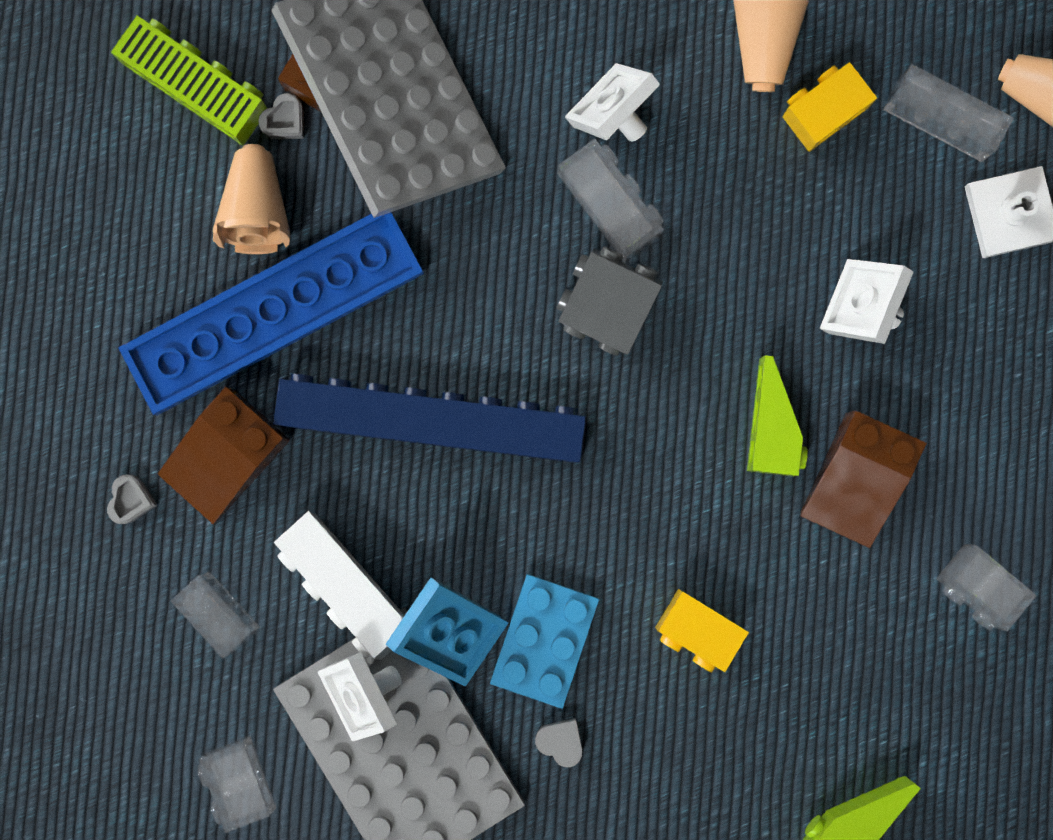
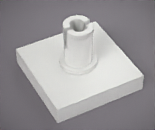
[565,63,660,142]
[964,166,1053,258]
[820,259,913,344]
[318,652,402,741]

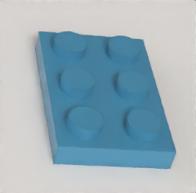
[490,574,599,709]
[385,578,508,687]

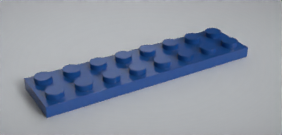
[118,212,424,416]

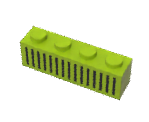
[111,15,268,146]

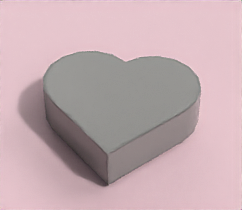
[258,93,304,139]
[107,475,157,524]
[535,718,582,767]

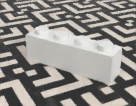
[274,511,405,660]

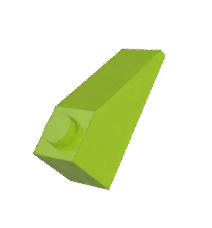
[747,355,808,476]
[803,776,921,840]

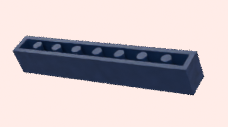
[273,374,586,463]

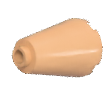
[733,0,809,92]
[998,54,1053,127]
[213,144,290,255]

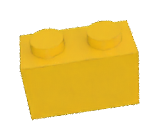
[782,62,877,152]
[655,589,749,673]

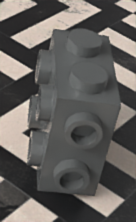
[556,246,663,356]

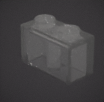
[936,544,1037,631]
[171,572,261,658]
[198,736,276,833]

